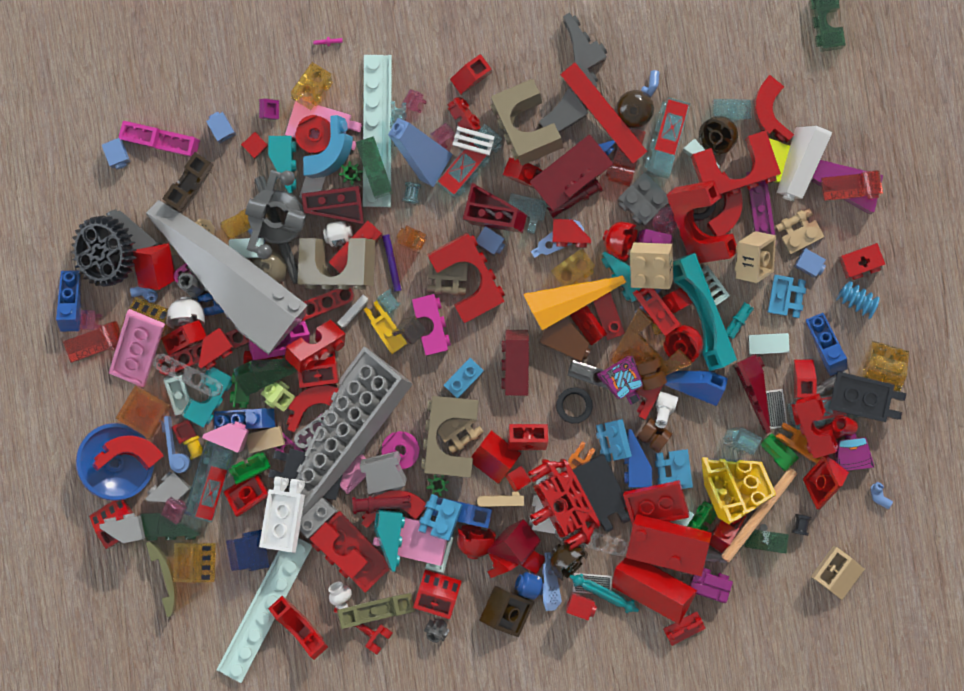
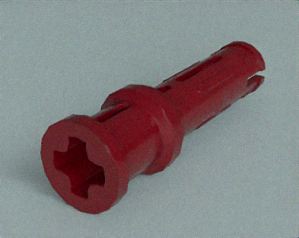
[547,178,603,218]
[352,495,411,515]

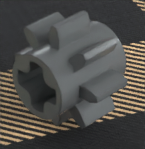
[424,618,450,643]

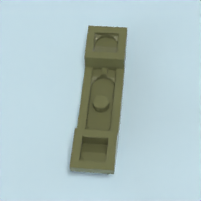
[146,541,177,617]
[337,593,415,629]

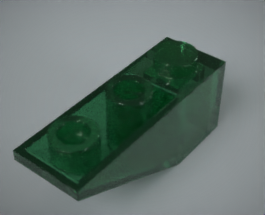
[233,358,297,396]
[140,513,201,541]

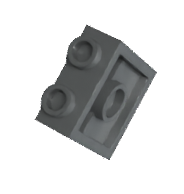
[617,172,668,226]

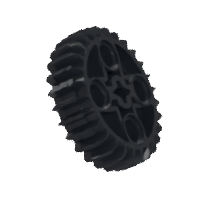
[71,215,137,287]

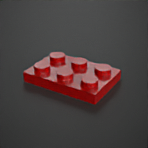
[623,480,690,527]

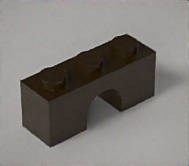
[162,152,214,212]

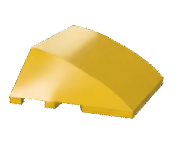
[701,457,776,524]

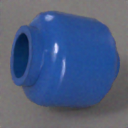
[515,572,543,600]

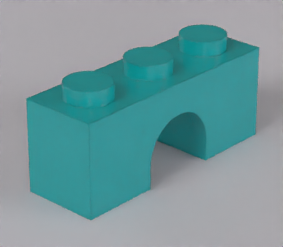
[181,367,232,427]

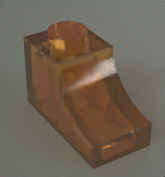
[396,225,427,254]

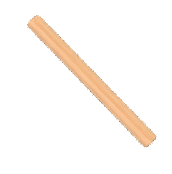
[721,468,797,562]

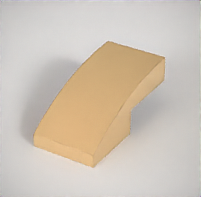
[246,426,285,454]

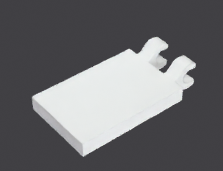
[259,477,305,553]

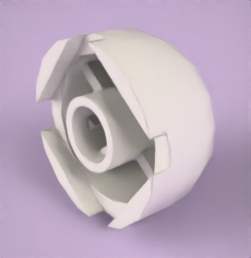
[166,297,205,329]

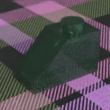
[744,529,789,554]

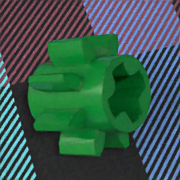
[339,161,363,186]
[426,475,449,497]

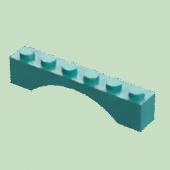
[673,253,737,371]

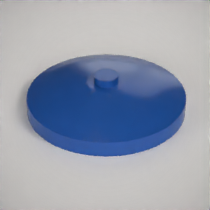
[76,423,154,501]

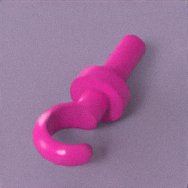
[313,37,343,46]

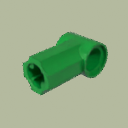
[760,433,799,472]

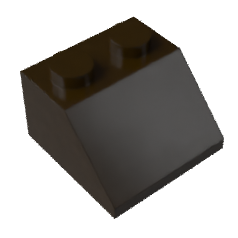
[479,585,534,637]

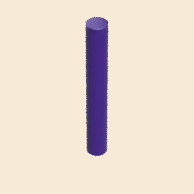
[382,234,402,292]

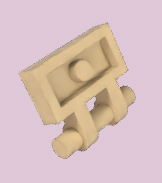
[775,208,824,255]
[438,419,484,454]

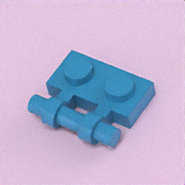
[767,275,807,318]
[596,419,632,462]
[655,449,693,489]
[418,494,463,542]

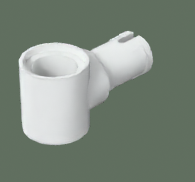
[655,391,678,428]

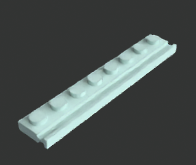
[363,55,392,207]
[217,538,312,683]

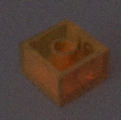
[115,385,172,438]

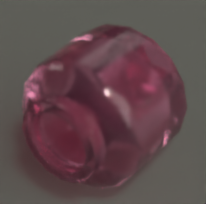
[652,207,678,235]

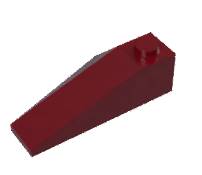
[733,354,771,434]

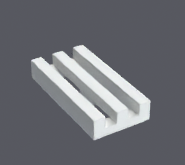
[452,126,495,156]
[337,295,369,328]

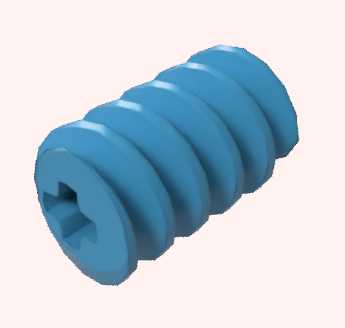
[836,281,880,319]

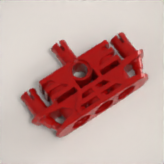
[528,459,600,551]

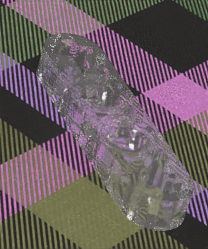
[153,354,223,397]
[555,530,628,556]

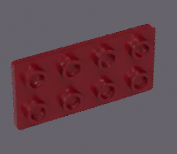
[530,135,613,211]

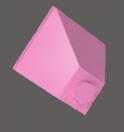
[202,421,249,453]

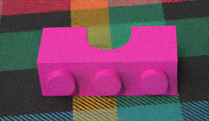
[412,294,451,356]
[249,321,310,360]

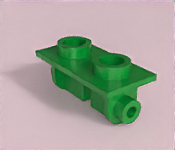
[230,369,252,408]
[229,452,271,485]
[687,500,717,531]

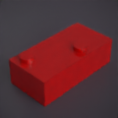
[626,514,712,577]

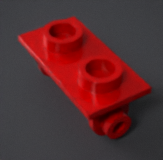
[447,97,481,136]
[663,611,706,646]

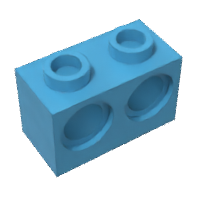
[443,358,484,398]

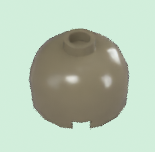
[250,250,287,284]

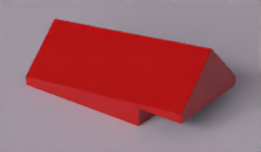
[612,557,698,625]

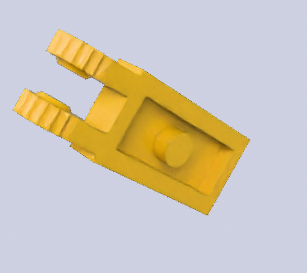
[363,300,408,354]

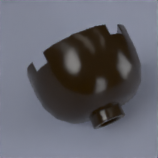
[616,90,655,128]
[699,116,738,155]
[550,543,588,581]

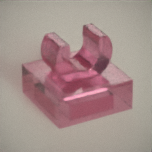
[401,89,427,113]
[431,123,455,148]
[80,310,102,330]
[161,497,187,525]

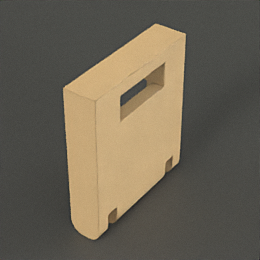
[477,491,524,507]

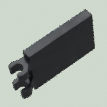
[828,371,907,422]
[268,448,343,500]
[572,454,630,532]

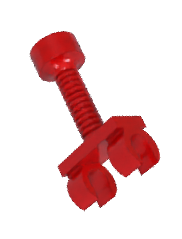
[355,624,393,655]

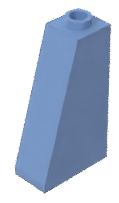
[388,118,453,187]

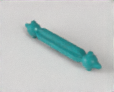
[569,574,639,613]

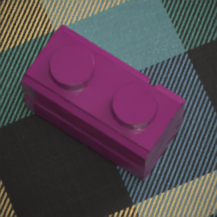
[689,568,733,604]

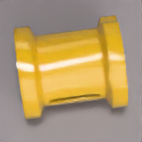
[183,435,207,460]

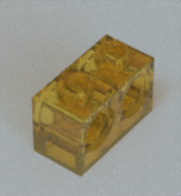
[291,62,333,110]
[550,248,595,286]

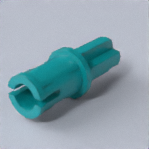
[726,302,754,339]

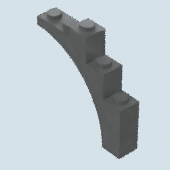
[539,12,607,133]

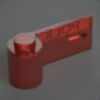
[605,127,646,187]
[821,170,883,201]
[63,321,121,363]

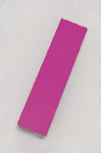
[118,121,200,157]

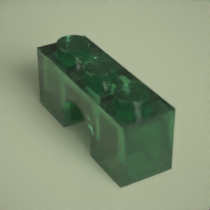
[809,0,846,52]
[355,136,393,199]

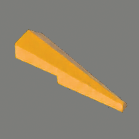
[523,275,626,330]

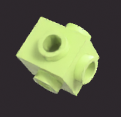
[261,379,295,412]

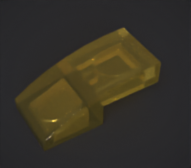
[220,209,251,240]

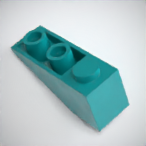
[268,136,297,195]
[601,252,642,303]
[374,510,405,572]

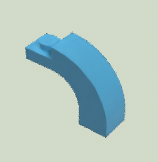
[303,115,353,178]

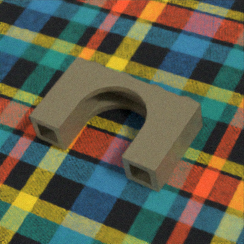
[490,79,564,166]
[297,238,375,290]
[421,396,479,478]

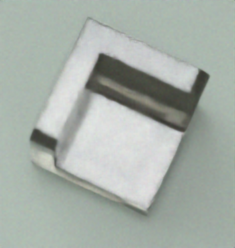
[392,316,426,344]

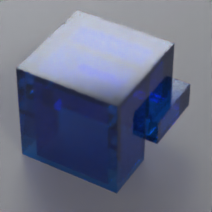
[226,529,269,571]

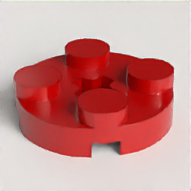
[295,115,331,154]

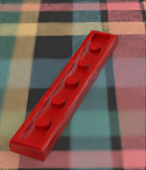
[560,62,648,164]

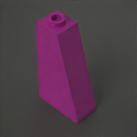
[811,160,883,214]

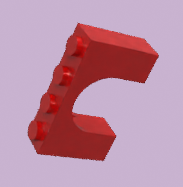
[691,130,781,199]
[667,180,737,263]
[427,233,505,323]

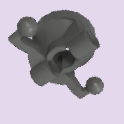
[245,170,306,260]

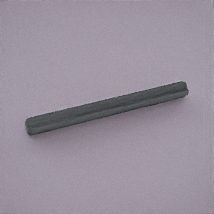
[254,176,298,284]

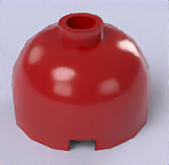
[603,222,638,261]
[663,325,703,365]
[457,524,496,559]

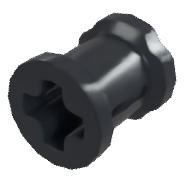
[791,514,812,536]

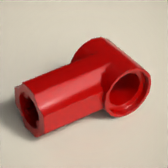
[818,415,858,439]

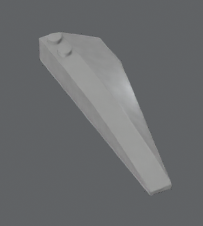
[146,200,308,355]
[289,346,413,518]

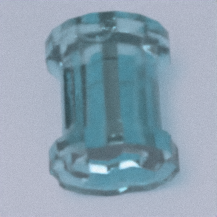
[402,182,421,204]
[377,289,401,314]

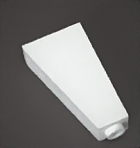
[777,126,832,201]

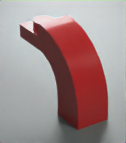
[754,75,794,143]
[707,169,743,236]
[286,385,339,432]
[92,436,164,471]
[361,490,426,528]
[268,596,328,660]

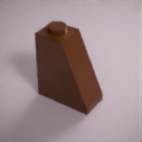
[539,317,591,362]

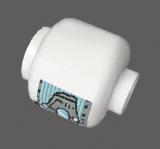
[323,220,353,247]

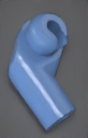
[641,70,660,97]
[130,287,158,303]
[870,482,893,509]

